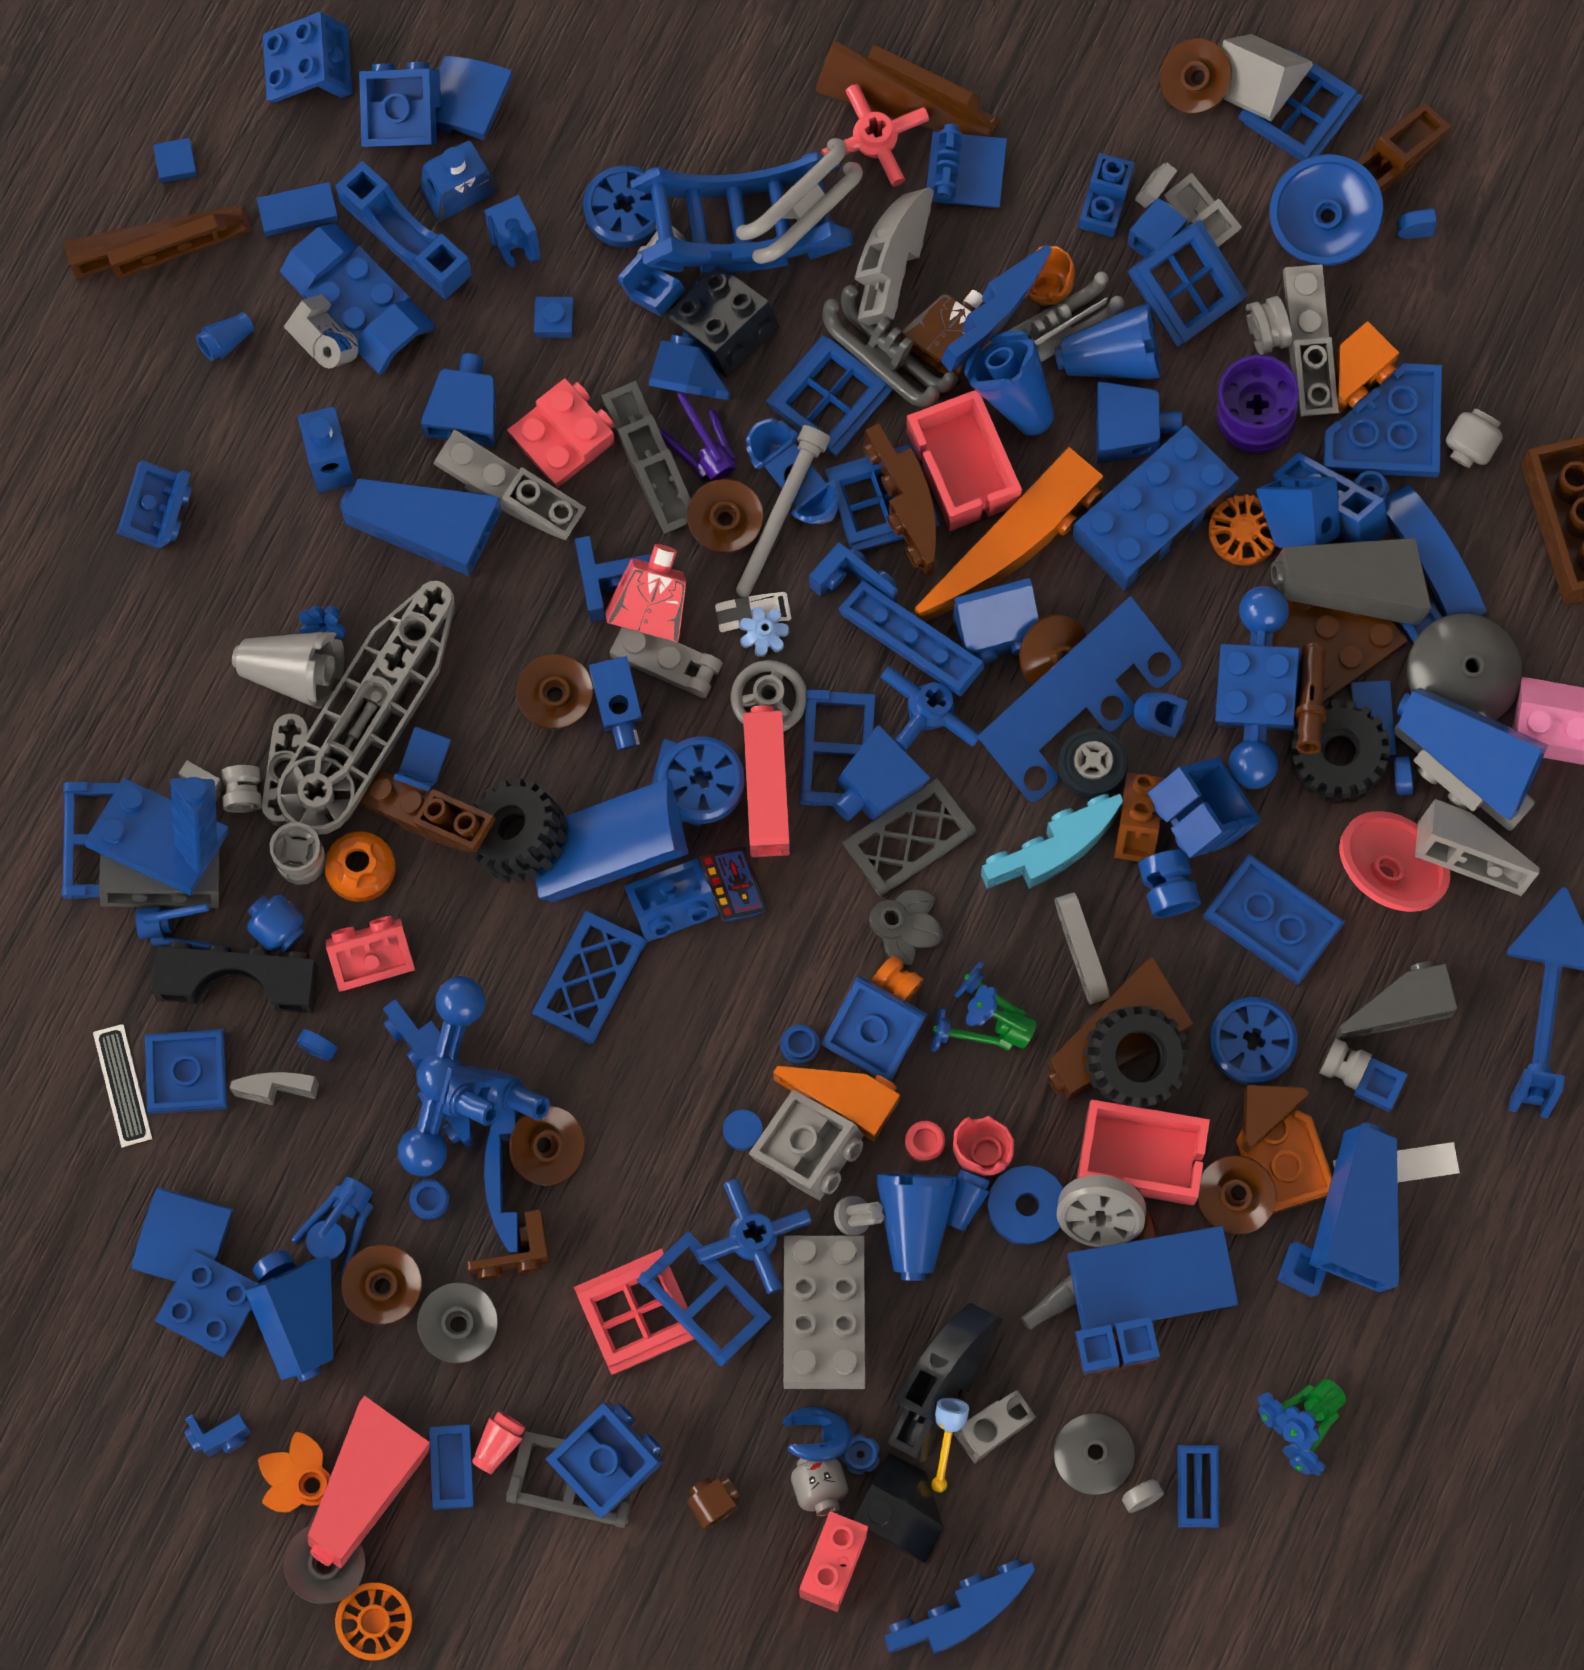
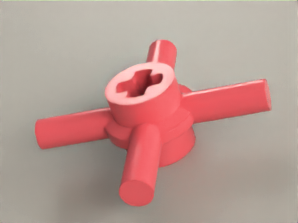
[821,84,929,187]

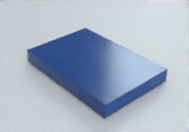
[1203,853,1345,986]

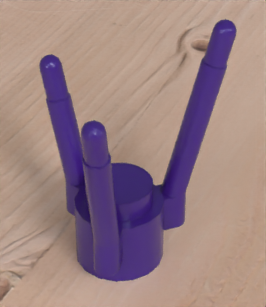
[659,392,737,482]

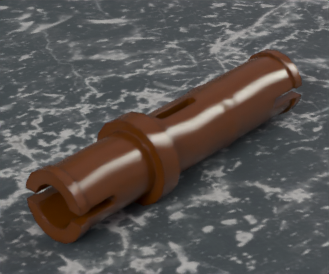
[1295,643,1327,755]

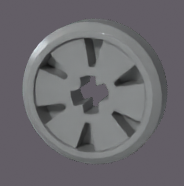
[1057,1175,1146,1248]

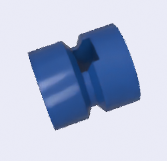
[1138,849,1201,918]

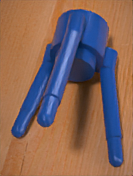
[135,904,232,951]
[292,1177,374,1281]

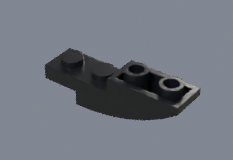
[887,1303,1003,1462]

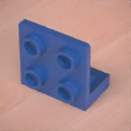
[263,11,353,103]

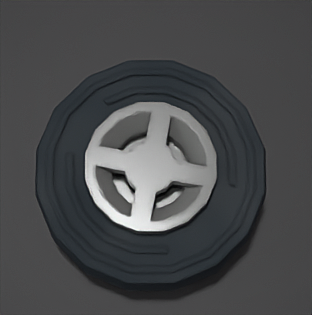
[1058,729,1128,799]

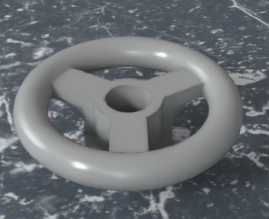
[731,660,807,732]

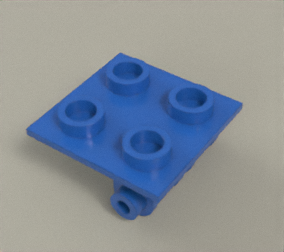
[927,124,1007,209]
[155,1250,258,1358]

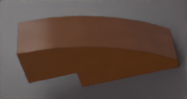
[1356,102,1452,195]

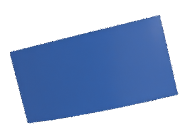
[1078,153,1135,238]

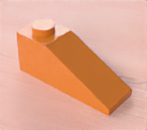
[773,1066,900,1142]

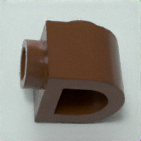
[686,1475,740,1530]

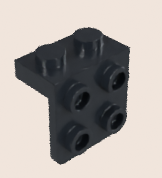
[668,267,780,377]

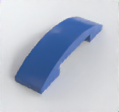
[1385,485,1487,617]
[484,1110,520,1255]

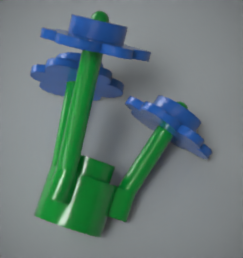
[1258,1379,1346,1476]

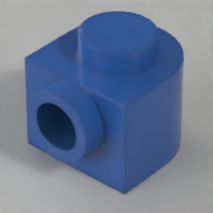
[1134,692,1188,738]

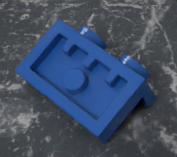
[624,858,718,942]

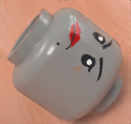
[791,1458,849,1516]

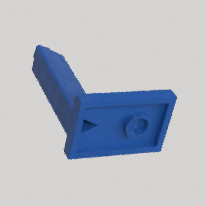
[85,777,228,896]

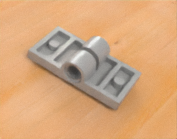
[783,1236,865,1389]

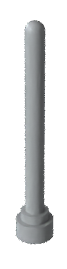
[736,425,831,597]

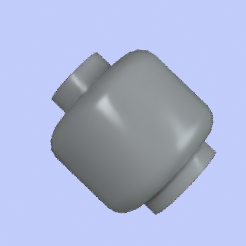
[1445,409,1503,468]

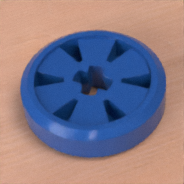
[583,165,656,248]
[658,737,745,824]
[1209,997,1298,1085]

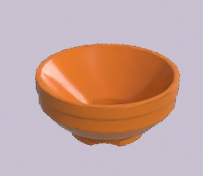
[325,831,396,902]

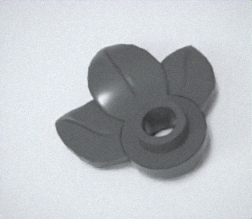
[869,890,944,966]

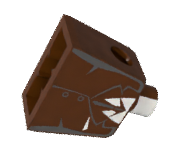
[900,289,985,386]

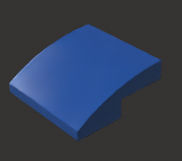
[436,56,513,141]
[131,1187,234,1282]

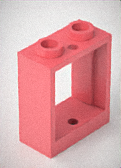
[799,1511,868,1612]

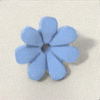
[739,607,789,657]

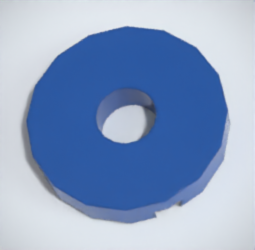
[987,1165,1063,1245]

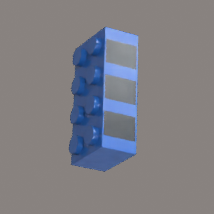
[1072,425,1239,591]

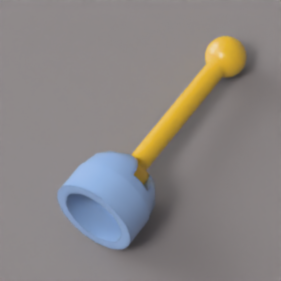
[931,1398,969,1493]

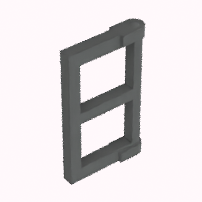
[506,1431,634,1529]

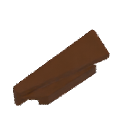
[816,41,1000,137]

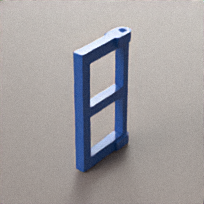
[799,690,875,806]
[62,782,120,899]
[637,1231,772,1367]

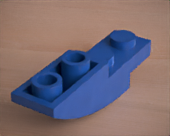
[383,999,473,1149]
[883,1559,1035,1655]

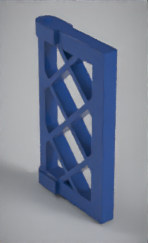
[532,911,647,1044]

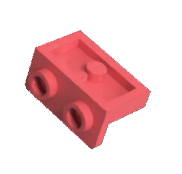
[325,916,415,992]

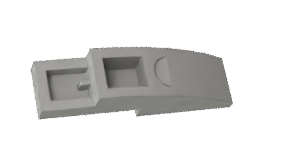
[855,188,934,326]
[1283,264,1339,417]
[433,429,586,541]

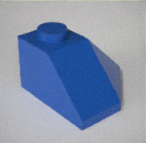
[649,335,732,400]

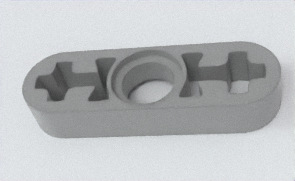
[262,714,309,826]
[1055,892,1110,1005]

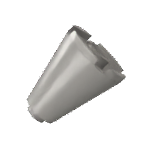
[232,631,345,709]

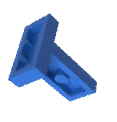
[575,536,674,622]

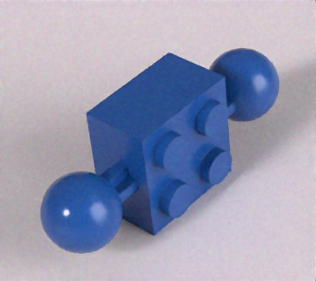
[1215,586,1302,789]

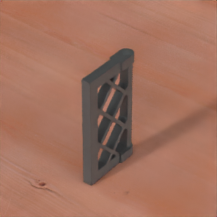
[842,778,977,898]

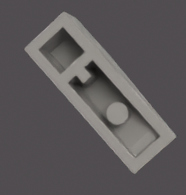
[1415,799,1540,896]

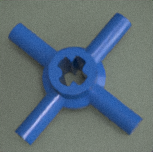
[880,666,980,751]
[694,1179,811,1295]

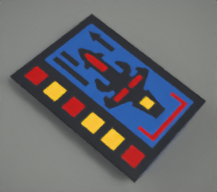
[699,846,768,922]

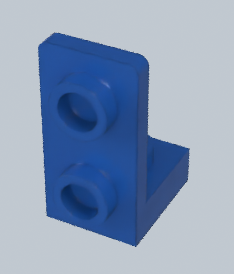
[809,542,898,602]

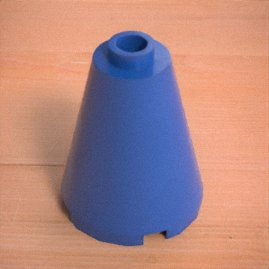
[1055,304,1161,380]
[964,330,1055,435]
[877,1173,957,1281]

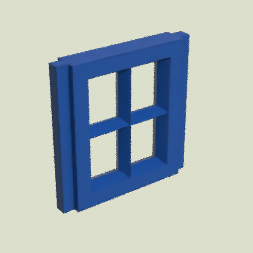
[1238,49,1363,161]
[1127,220,1248,347]
[766,335,893,457]
[825,443,940,552]

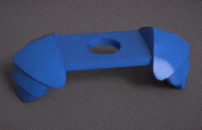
[746,418,839,524]

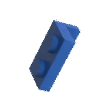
[116,460,192,549]

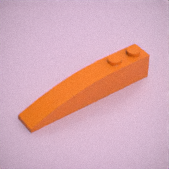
[914,447,1103,622]

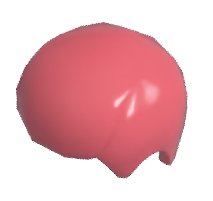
[953,1116,1014,1177]

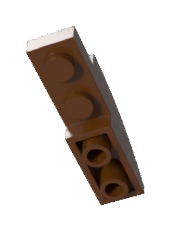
[862,423,936,577]
[360,770,496,852]

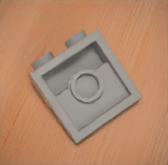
[749,1089,864,1201]

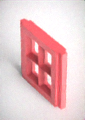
[574,1248,695,1376]

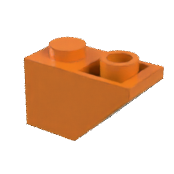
[1335,321,1399,414]

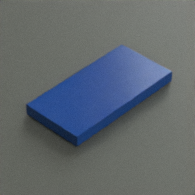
[1067,1226,1238,1330]

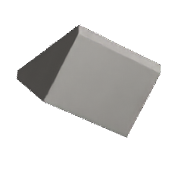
[1222,34,1313,121]

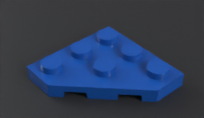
[1323,363,1442,478]

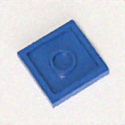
[821,975,928,1082]
[145,1029,228,1114]

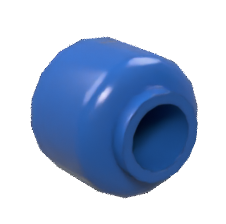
[247,895,306,953]

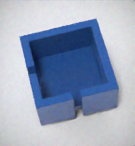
[1147,757,1261,858]

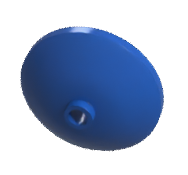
[1270,154,1384,266]

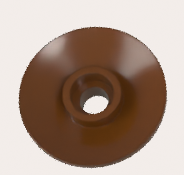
[1160,38,1232,114]
[687,479,763,553]
[1019,614,1087,685]
[516,654,593,729]
[509,1106,585,1186]
[1197,1155,1277,1234]
[341,1245,422,1325]

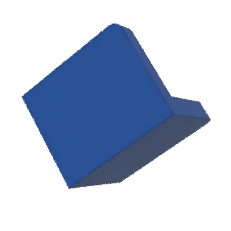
[1127,199,1187,258]

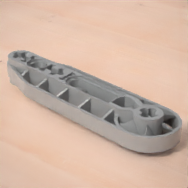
[277,581,455,835]

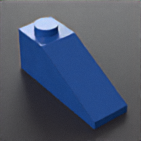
[1273,453,1389,543]

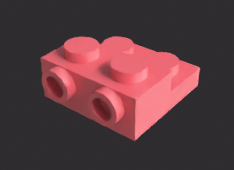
[507,378,615,489]

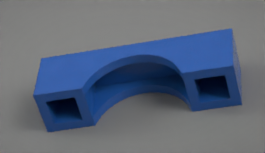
[336,161,472,300]

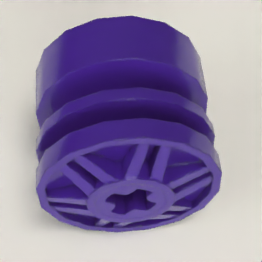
[1217,354,1299,454]

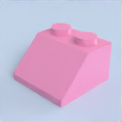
[1512,677,1584,765]

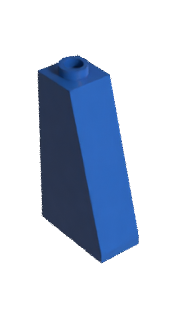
[340,479,502,577]
[1397,687,1549,820]
[1309,1123,1399,1292]

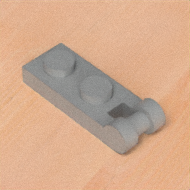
[609,627,723,698]

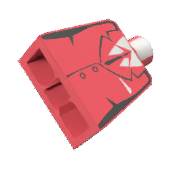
[605,544,686,642]

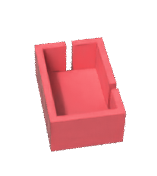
[906,390,1022,532]
[1077,1099,1210,1206]

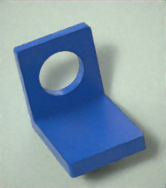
[393,726,451,792]

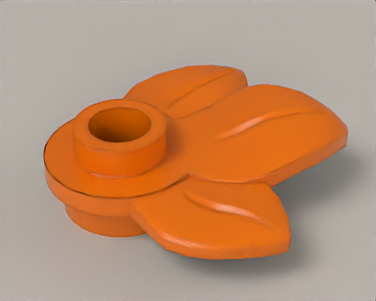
[258,1432,331,1513]

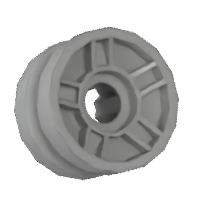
[1246,296,1292,355]

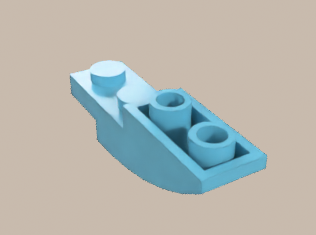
[981,794,1123,889]

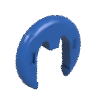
[782,1407,852,1461]

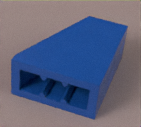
[245,1255,333,1382]

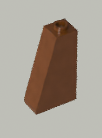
[1046,957,1193,1101]

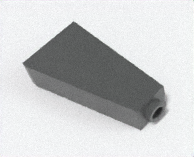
[1271,538,1431,625]

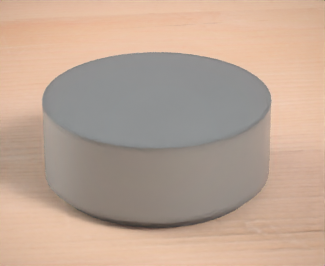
[1122,1479,1164,1513]

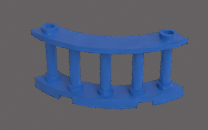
[630,152,854,274]

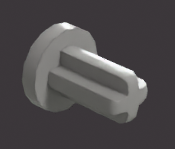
[834,1196,885,1236]

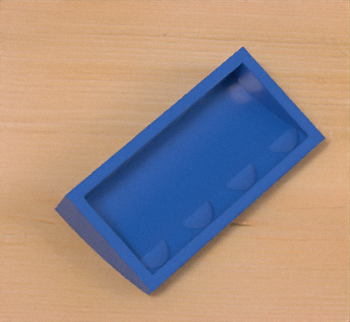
[535,779,689,902]

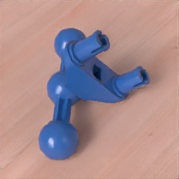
[397,976,550,1177]

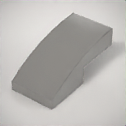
[1160,173,1242,247]
[230,1072,319,1105]

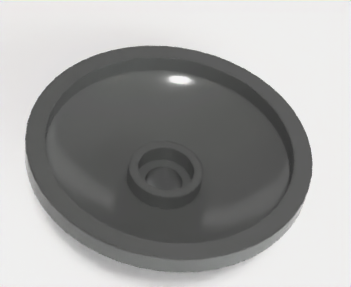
[1407,614,1522,721]

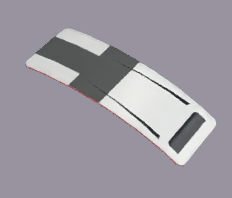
[715,592,791,632]

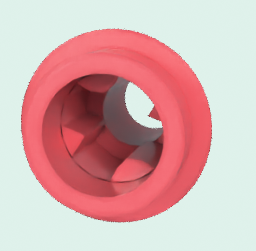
[472,1411,526,1474]

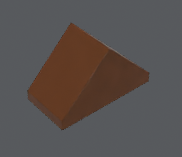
[1242,1085,1309,1154]

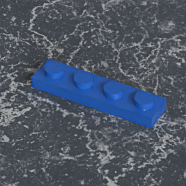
[839,580,984,697]

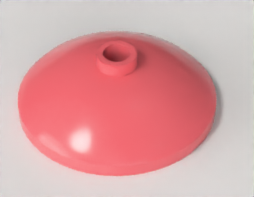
[1339,811,1450,912]

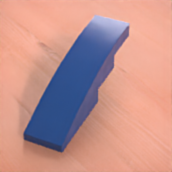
[941,244,1052,373]

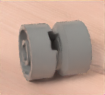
[270,822,326,885]

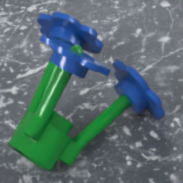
[931,960,1036,1052]

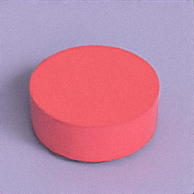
[905,1121,945,1163]

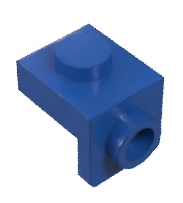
[618,252,685,317]
[184,1414,252,1457]

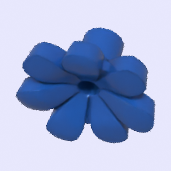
[298,606,346,640]

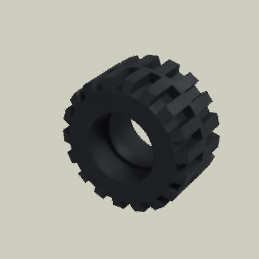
[1083,1006,1190,1107]

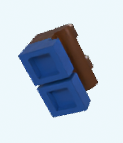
[1075,1316,1160,1377]

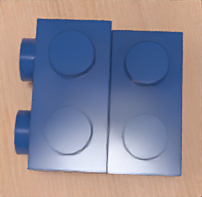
[359,62,441,148]
[546,1402,665,1519]

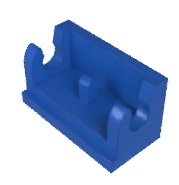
[484,195,541,268]

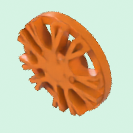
[1208,494,1277,566]
[335,1583,412,1661]

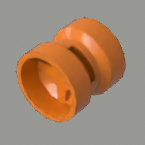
[871,955,924,1003]

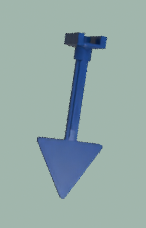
[1507,887,1584,1119]

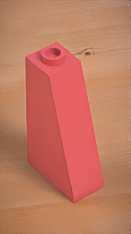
[743,705,790,857]
[308,1396,430,1569]

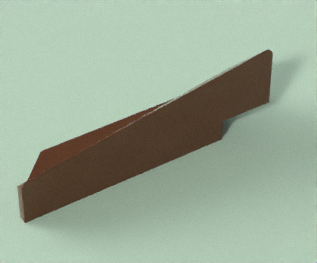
[63,205,253,280]

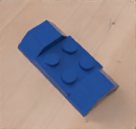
[279,223,436,376]

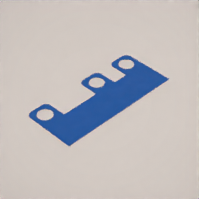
[977,596,1181,802]

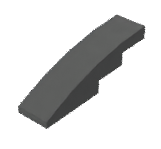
[600,381,691,534]

